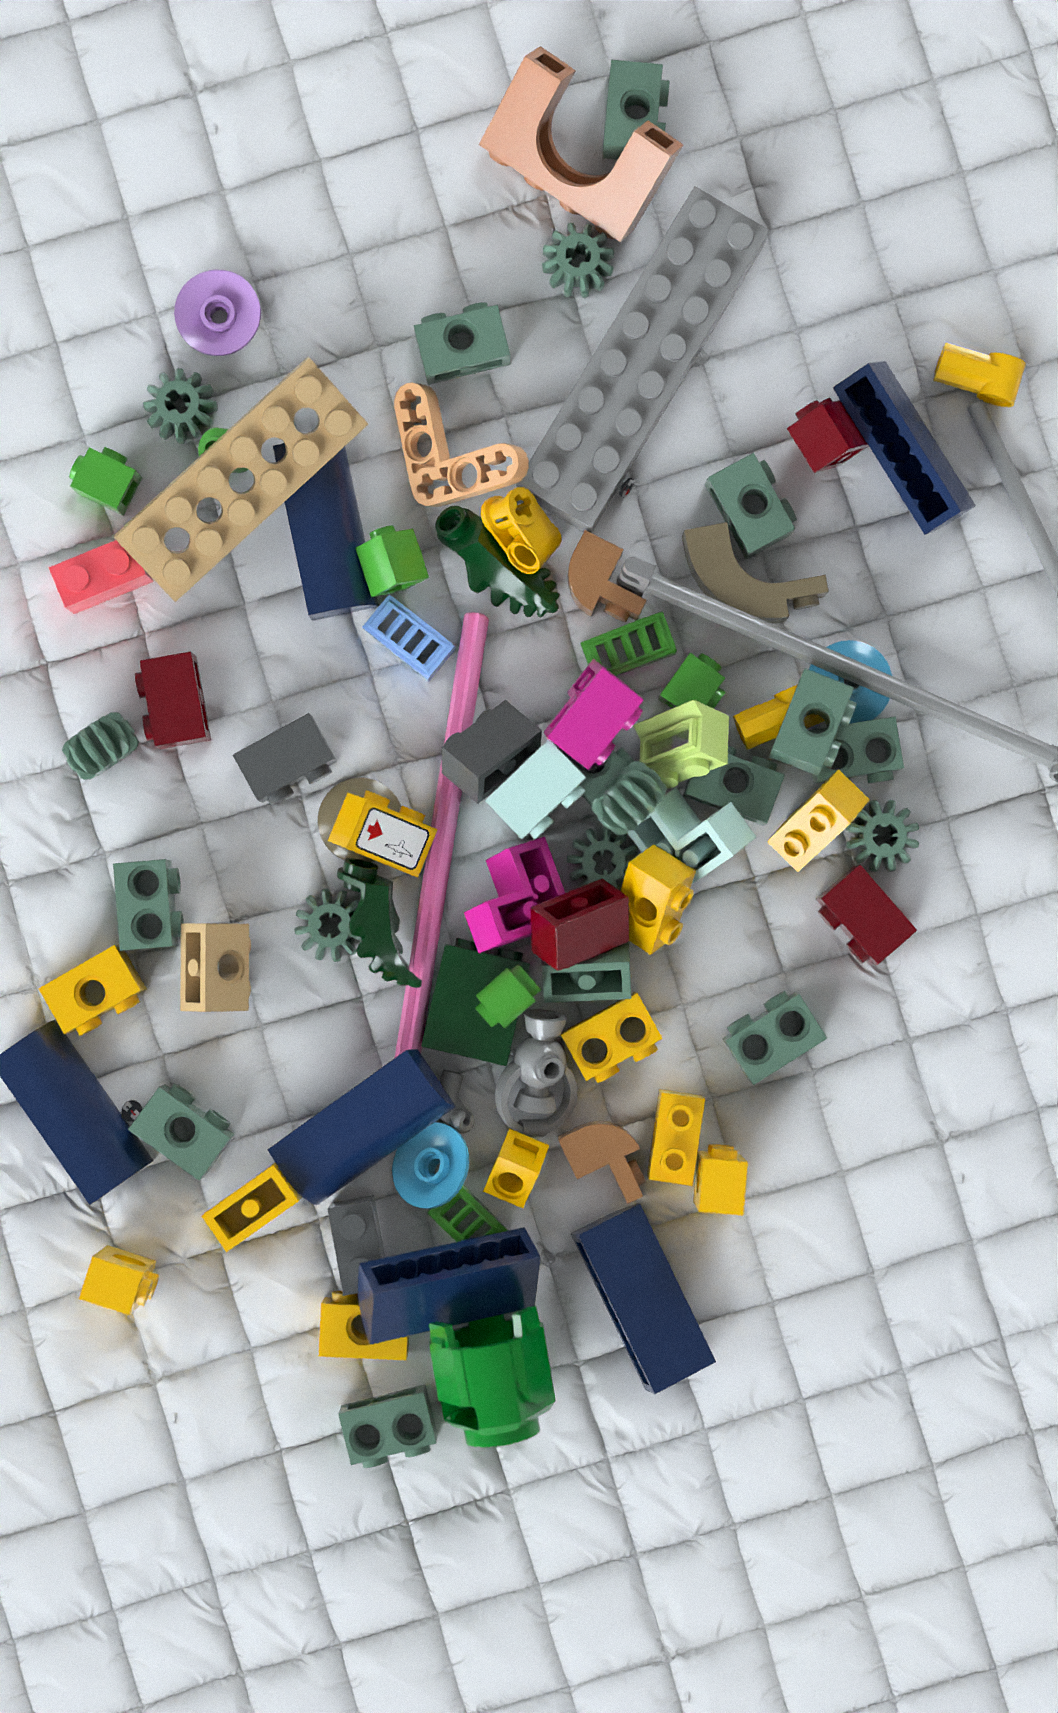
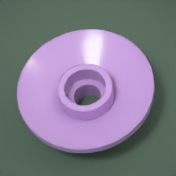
[174,269,261,356]

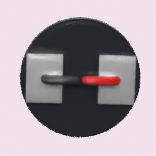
[619,478,635,498]
[121,1100,142,1122]

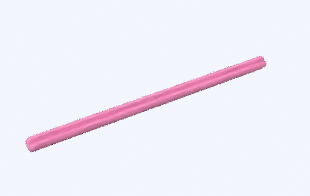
[395,612,489,1058]

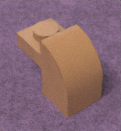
[568,530,647,622]
[558,1121,646,1203]

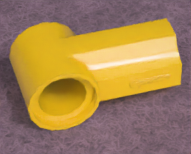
[933,343,1026,407]
[733,684,825,750]

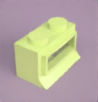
[633,700,729,788]

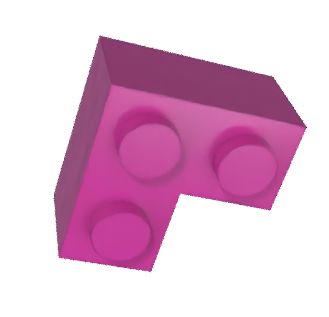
[544,658,644,770]
[464,837,565,953]

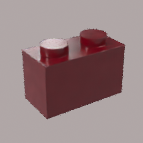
[787,397,869,473]
[135,651,211,749]
[816,864,918,965]
[530,878,629,972]

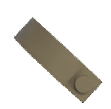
[682,522,829,623]

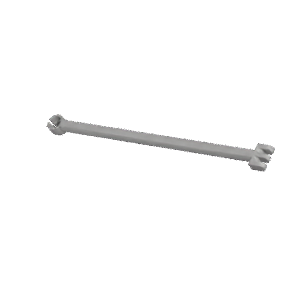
[616,557,1058,783]

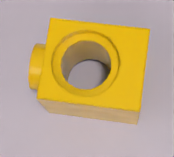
[483,1128,549,1208]

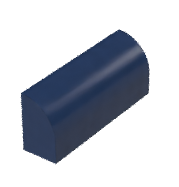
[833,361,976,535]
[273,443,379,621]
[0,1020,154,1205]
[267,1049,456,1205]
[570,1204,716,1394]
[358,1227,541,1345]

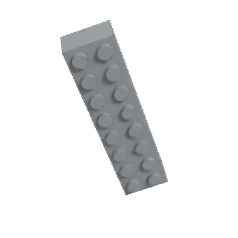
[516,186,769,533]

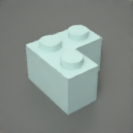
[485,739,586,840]
[628,788,756,884]

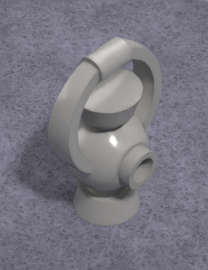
[495,1009,578,1137]

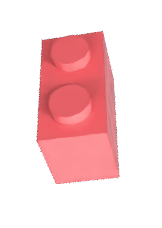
[49,540,154,614]

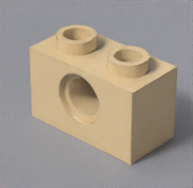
[180,924,251,1012]

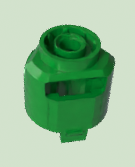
[429,1306,556,1447]

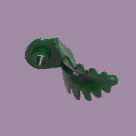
[435,505,560,617]
[337,858,422,988]

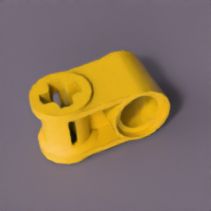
[481,487,562,574]

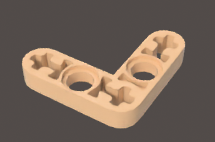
[394,383,529,507]

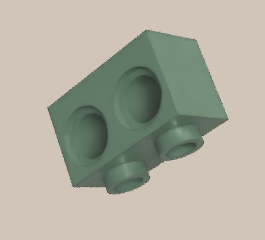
[809,716,904,784]
[113,859,184,951]
[723,991,827,1085]
[338,1384,438,1468]

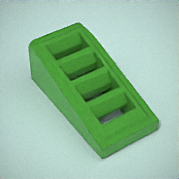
[580,611,677,676]
[427,1184,509,1242]

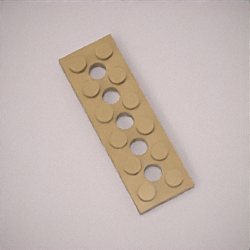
[114,357,368,602]

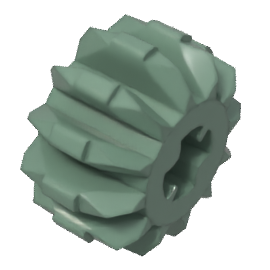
[542,223,614,298]
[143,368,218,444]
[62,712,139,780]
[591,761,667,836]
[845,800,919,872]
[567,826,638,890]
[294,889,361,962]

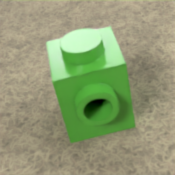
[69,447,142,516]
[355,525,429,597]
[658,653,726,709]

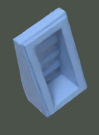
[362,594,456,682]

